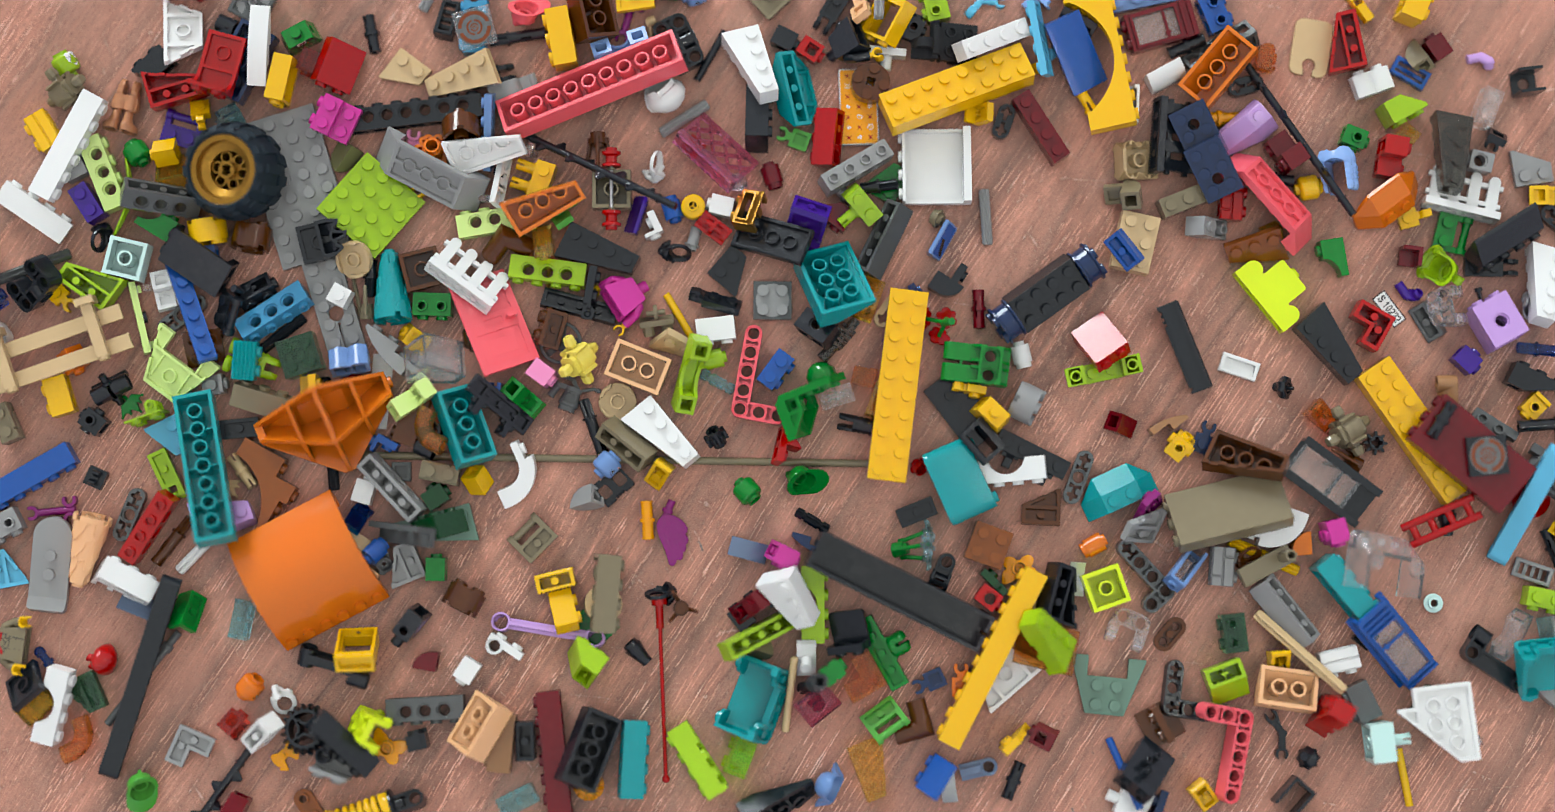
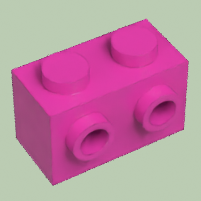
[1318,517,1351,548]
[764,539,801,569]

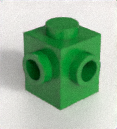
[1337,124,1370,153]

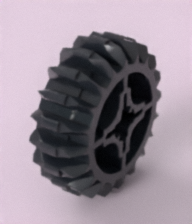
[281,703,324,756]

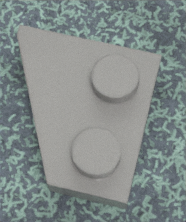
[391,544,425,589]

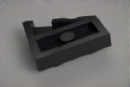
[707,246,747,297]

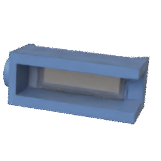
[1162,551,1209,593]

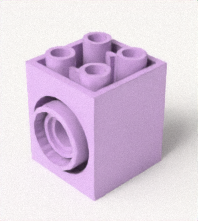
[1463,290,1530,355]

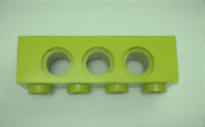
[508,254,588,292]

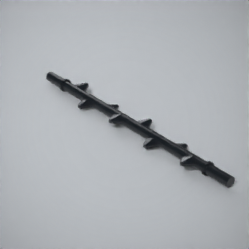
[1245,63,1357,217]
[524,134,678,210]
[191,747,251,812]

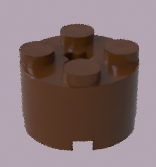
[851,62,890,104]
[442,108,481,141]
[230,219,273,255]
[441,578,486,619]

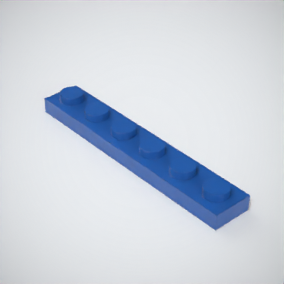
[165,265,218,364]

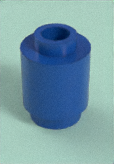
[661,195,684,224]
[361,537,390,565]

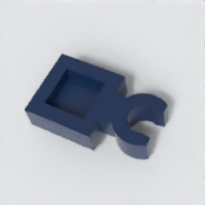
[1193,420,1217,455]
[911,666,947,694]

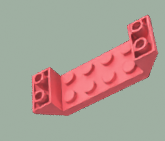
[1219,153,1312,256]

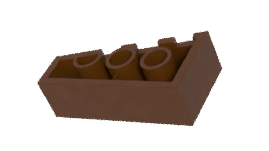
[1202,429,1290,481]

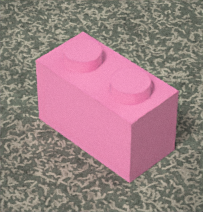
[525,358,559,389]

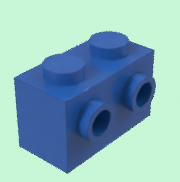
[1194,0,1234,37]
[756,348,795,391]

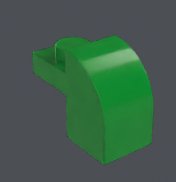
[500,376,546,419]

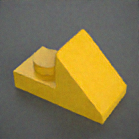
[644,456,676,491]

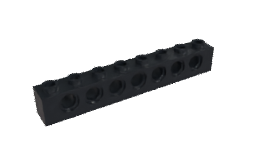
[352,91,484,135]

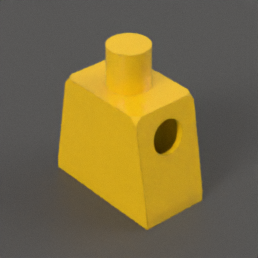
[969,396,1010,434]

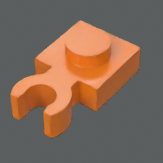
[951,663,969,697]

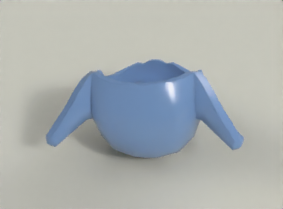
[814,762,844,807]

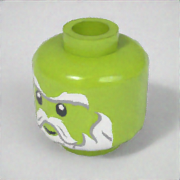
[51,49,80,76]

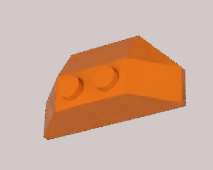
[1352,170,1418,229]

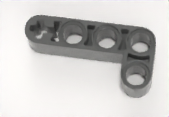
[1116,540,1175,613]

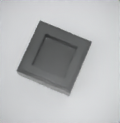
[392,462,412,481]

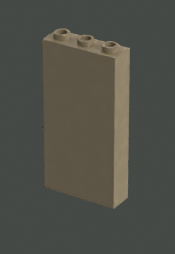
[1161,476,1294,553]

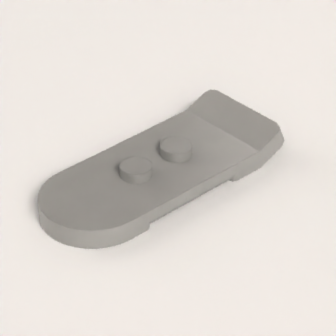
[26,516,72,614]

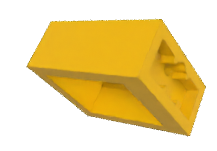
[861,0,917,48]
[263,52,300,109]
[334,627,380,673]

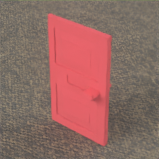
[448,269,540,377]

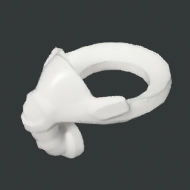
[642,151,665,184]
[270,684,297,715]

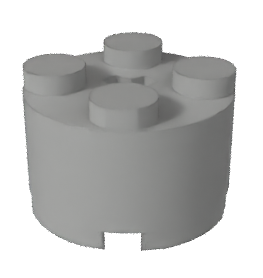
[1007,381,1047,426]

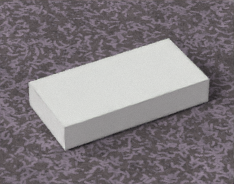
[1217,352,1260,382]

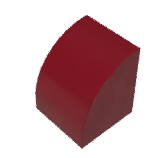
[1103,411,1138,439]
[412,651,441,672]

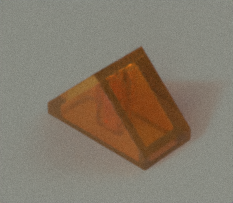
[1302,398,1336,433]

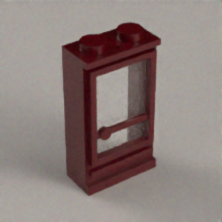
[1120,0,1200,55]

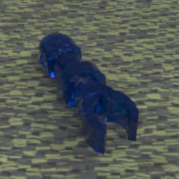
[34,647,55,668]

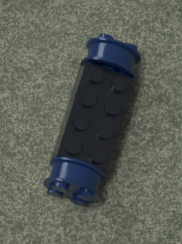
[985,243,1108,344]

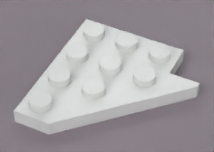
[1397,681,1481,762]

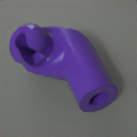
[1394,281,1423,301]

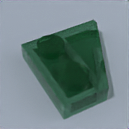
[71,670,110,713]

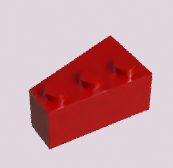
[1328,8,1368,76]
[141,72,211,112]
[1305,693,1358,738]

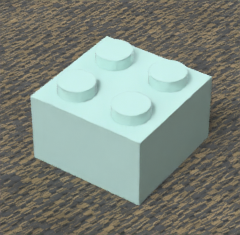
[101,235,154,283]

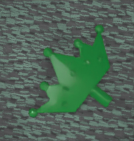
[121,393,144,420]

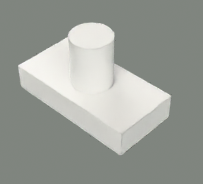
[869,45,907,72]
[797,640,816,676]

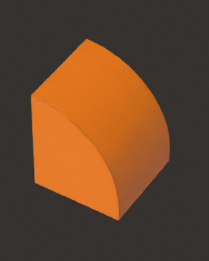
[1289,531,1312,555]

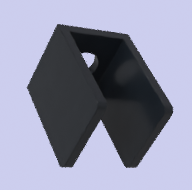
[1509,65,1546,98]
[1270,775,1316,812]

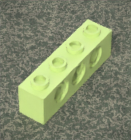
[81,133,125,214]
[455,207,515,241]

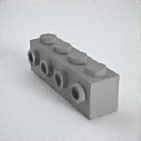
[0,506,28,545]
[1249,573,1320,648]

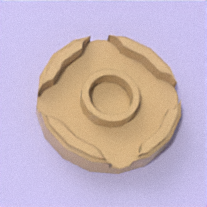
[335,240,373,279]
[599,383,637,419]

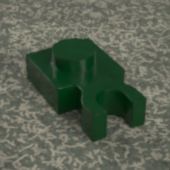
[979,568,1009,596]

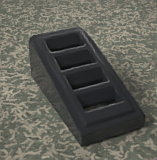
[433,0,461,42]

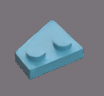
[144,414,181,456]

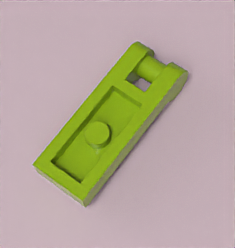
[147,448,187,498]

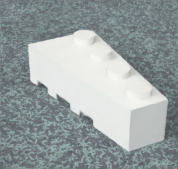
[721,25,779,105]
[1524,241,1555,329]
[620,395,700,469]

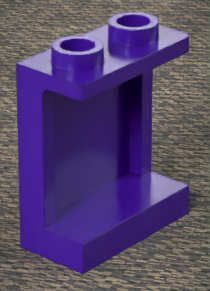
[787,195,832,250]

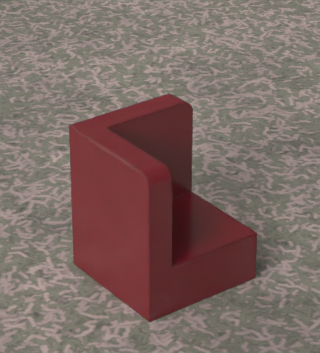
[1397,245,1424,268]

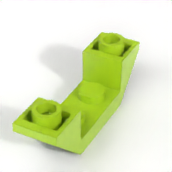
[1064,353,1144,388]

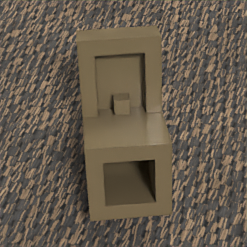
[1103,180,1143,210]

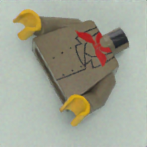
[0,616,32,676]

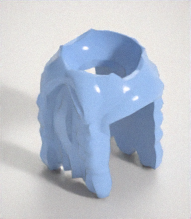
[1318,146,1359,195]

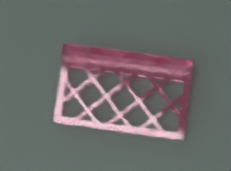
[672,112,759,193]

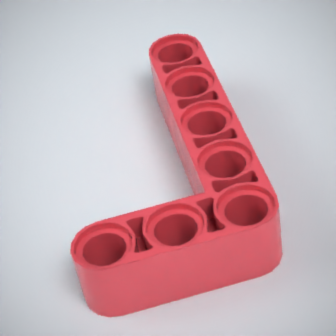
[731,325,782,425]
[1195,702,1254,804]

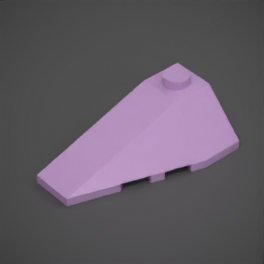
[1219,99,1279,156]

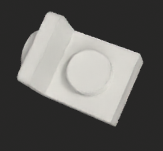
[644,210,664,241]

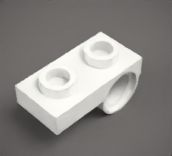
[485,631,525,661]

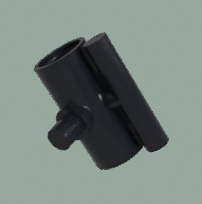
[90,369,133,406]

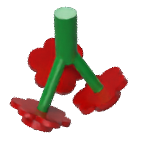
[924,307,957,345]

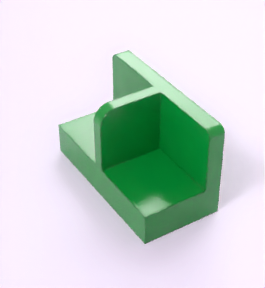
[168,590,207,634]

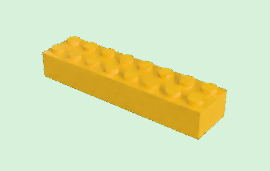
[878,43,1035,136]
[1354,356,1466,505]

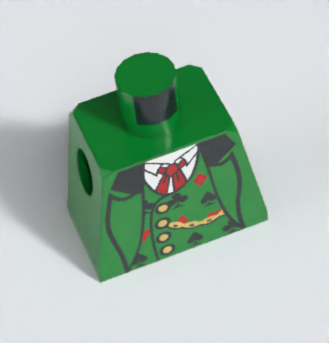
[281,20,323,56]

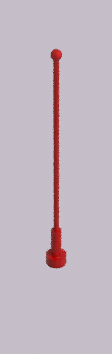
[651,598,670,783]

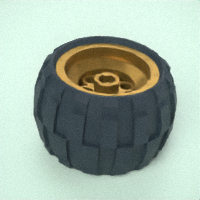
[183,121,287,221]

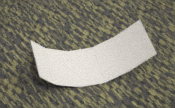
[1070,562,1086,597]
[941,774,958,803]

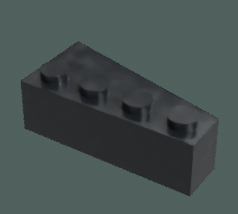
[1291,302,1363,385]

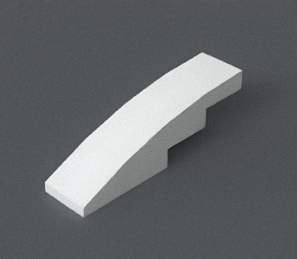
[247,5,271,86]

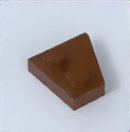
[1021,489,1061,527]

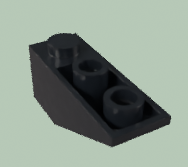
[1502,360,1555,392]

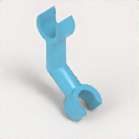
[965,0,1005,19]

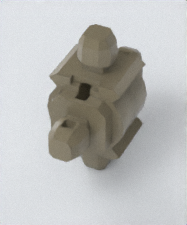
[45,67,86,110]
[1325,405,1370,457]

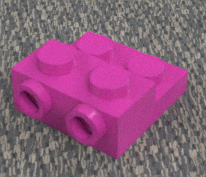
[308,93,363,146]

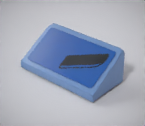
[927,220,957,261]

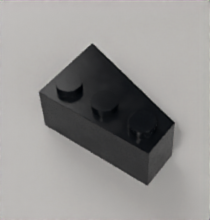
[1036,562,1077,629]

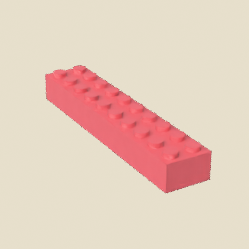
[495,29,689,139]

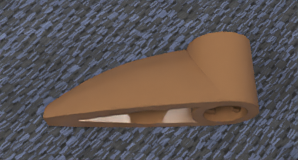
[1435,375,1458,403]

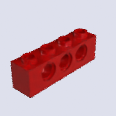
[117,489,181,566]

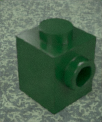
[420,482,452,512]

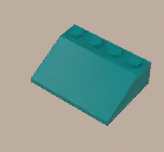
[793,241,876,328]

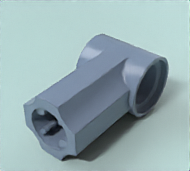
[958,757,997,781]

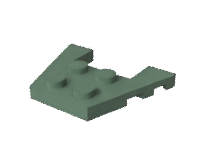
[1071,653,1147,717]

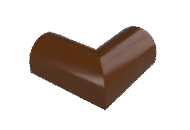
[482,224,534,265]
[894,697,935,745]

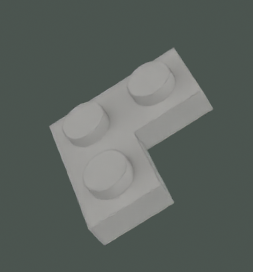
[164,724,217,767]

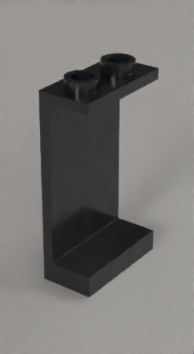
[158,225,240,298]

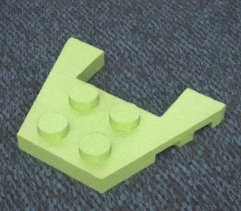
[143,323,222,403]

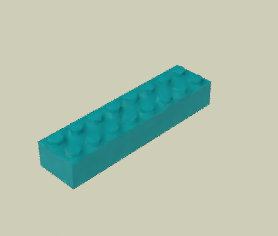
[172,389,238,549]

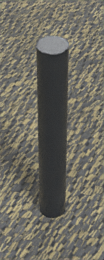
[694,30,726,82]

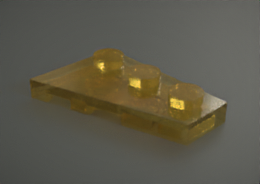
[846,737,886,803]

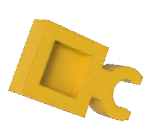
[49,283,75,313]
[951,381,987,399]

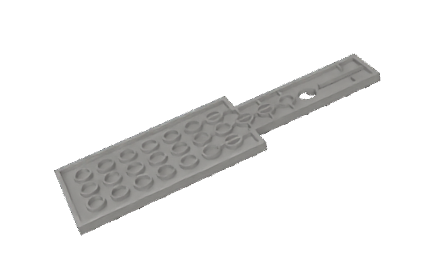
[246,103,372,364]

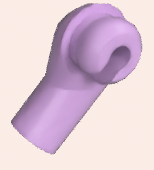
[1466,52,1495,70]

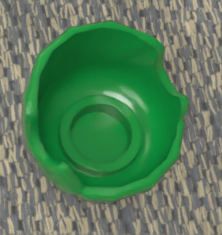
[806,362,837,390]

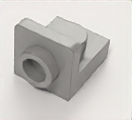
[201,373,229,395]

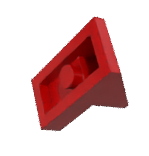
[771,425,801,466]

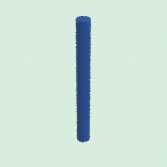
[1105,737,1144,811]

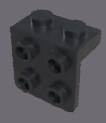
[826,608,872,658]

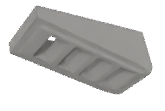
[1510,557,1555,588]

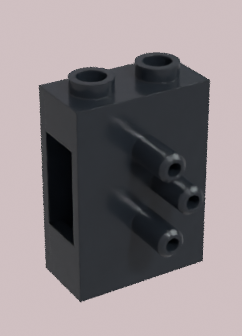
[1113,736,1176,805]

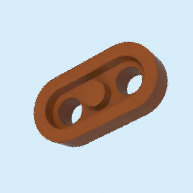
[294,788,324,812]

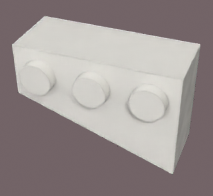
[91,556,160,606]

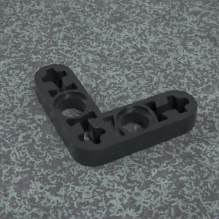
[1160,660,1210,722]

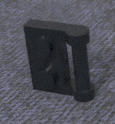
[214,288,243,337]

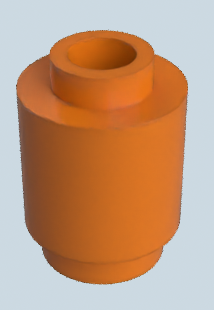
[1079,532,1109,558]

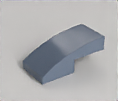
[728,536,769,564]

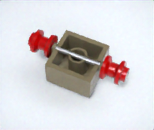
[592,147,632,231]

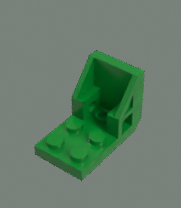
[775,372,846,441]

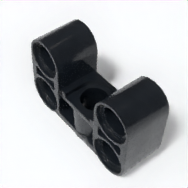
[653,13,704,76]
[6,254,63,313]

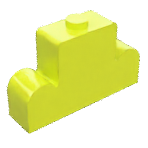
[1232,260,1306,334]

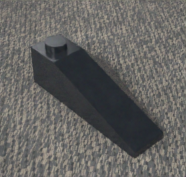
[736,778,816,812]

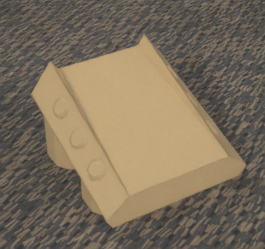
[1112,141,1158,181]

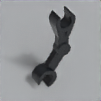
[1264,710,1289,759]

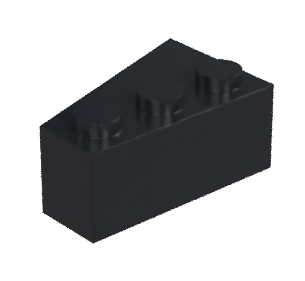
[745,84,773,153]

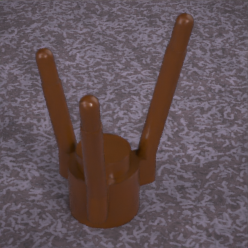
[586,131,616,170]
[1322,432,1364,472]
[668,590,698,623]

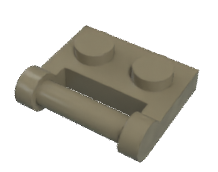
[507,512,558,564]

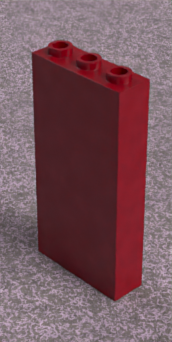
[1405,394,1537,514]

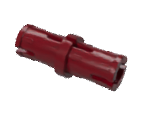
[971,290,986,329]

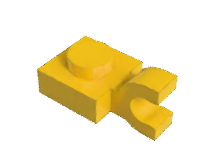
[190,99,211,131]
[1397,207,1433,231]

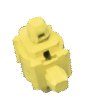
[558,335,599,385]

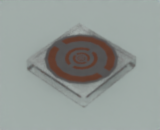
[451,4,499,52]

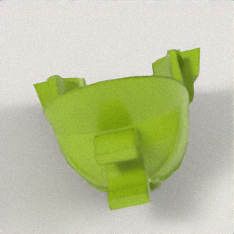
[1416,245,1465,286]

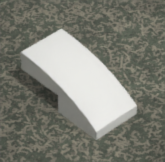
[149,269,178,313]

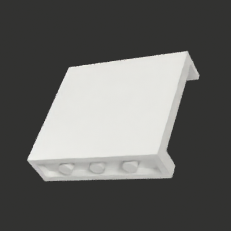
[897,126,972,205]

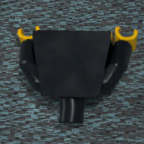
[826,16,884,64]

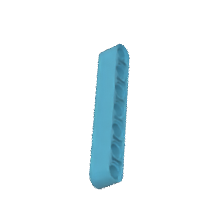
[1486,443,1555,566]

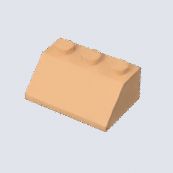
[1253,665,1319,714]
[447,690,513,763]

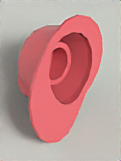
[508,0,550,26]

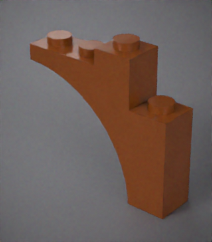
[236,437,299,529]

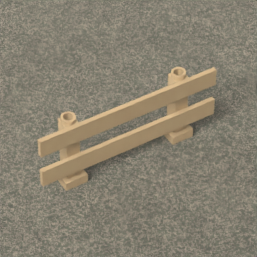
[0,294,134,394]

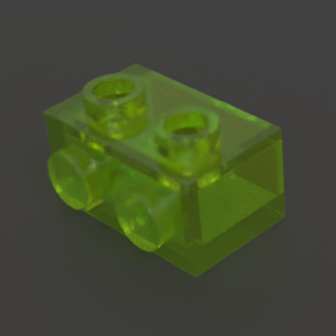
[721,735,758,779]

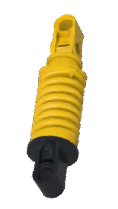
[324,789,427,812]

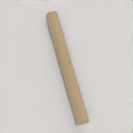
[781,656,798,732]

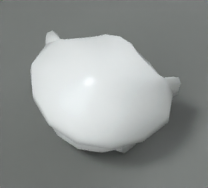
[644,78,686,114]

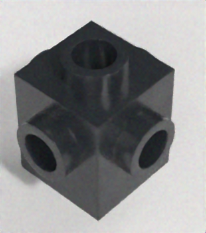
[901,13,927,43]
[77,407,112,437]

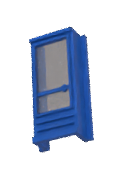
[1345,591,1439,690]

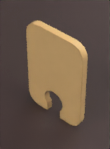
[1289,18,1333,78]

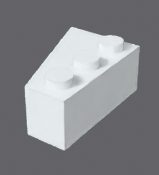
[756,566,820,630]

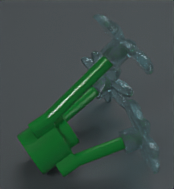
[891,519,936,571]

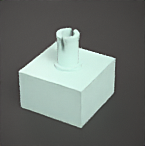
[1361,720,1412,764]

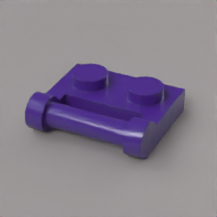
[159,108,207,149]

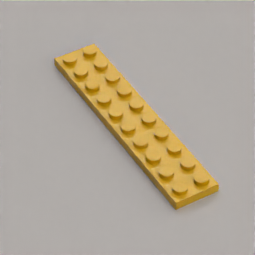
[867,288,929,484]

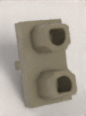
[639,305,674,337]

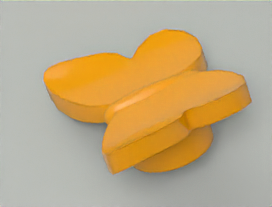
[1001,555,1036,585]
[373,727,407,765]

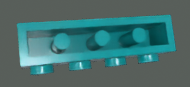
[617,719,650,799]

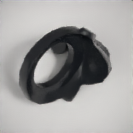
[90,222,113,253]
[658,240,692,263]
[644,582,677,606]

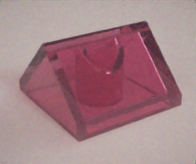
[793,686,842,728]

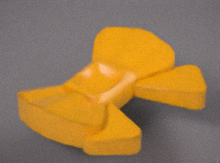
[271,743,299,771]

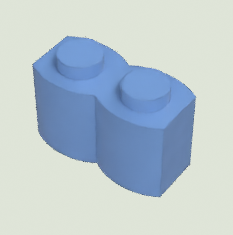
[328,343,371,378]

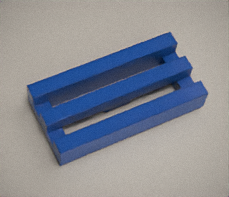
[1389,55,1431,91]

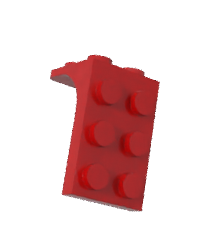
[186,29,248,100]

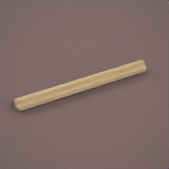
[1253,610,1348,695]

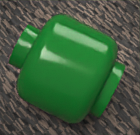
[123,138,151,168]
[733,477,761,506]

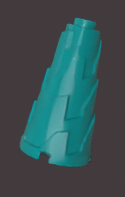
[373,249,413,326]

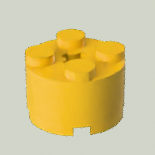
[186,217,229,246]

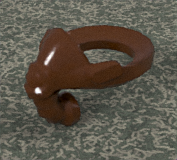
[1236,546,1262,568]

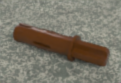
[151,515,192,567]

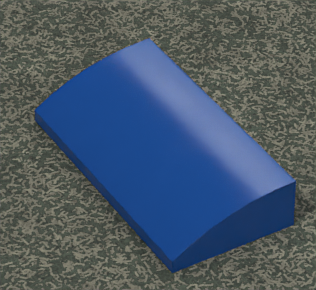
[1043,9,1108,96]

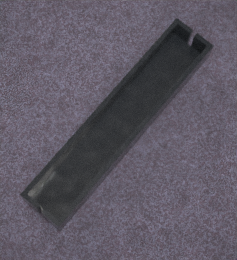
[804,529,995,653]

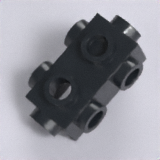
[231,272,279,311]

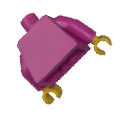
[596,276,649,336]

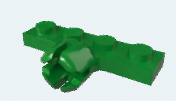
[866,614,911,691]

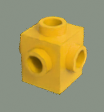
[1164,429,1195,463]

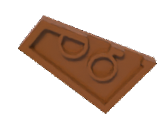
[1223,225,1289,263]

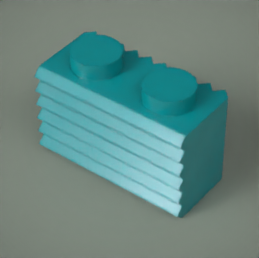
[231,340,263,381]

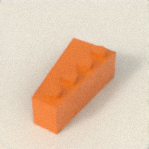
[499,180,586,237]

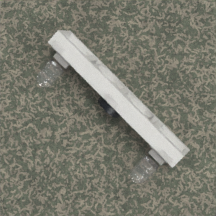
[478,159,513,208]

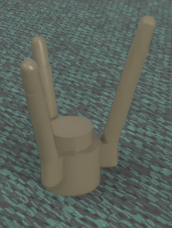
[352,279,374,319]

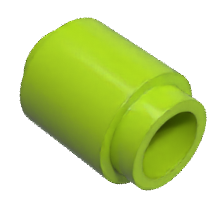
[702,348,728,370]

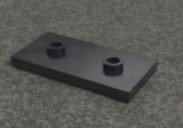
[731,211,815,266]
[923,379,984,447]

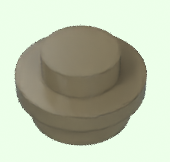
[929,209,946,228]

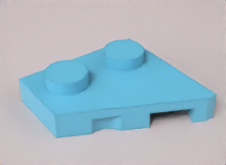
[0,549,29,589]

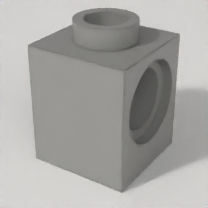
[1463,149,1495,176]

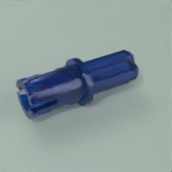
[1516,342,1555,357]

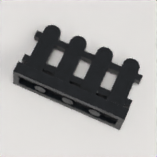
[1148,95,1197,178]

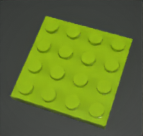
[316,152,425,259]

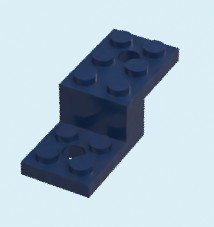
[1168,98,1244,204]

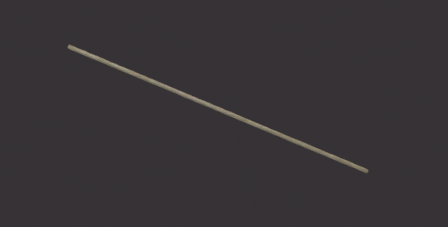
[362,451,869,467]

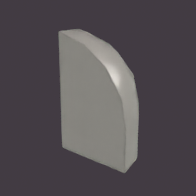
[570,483,605,511]

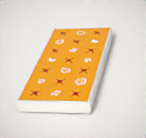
[839,69,879,146]

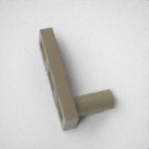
[1236,544,1297,587]

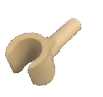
[645,15,657,38]

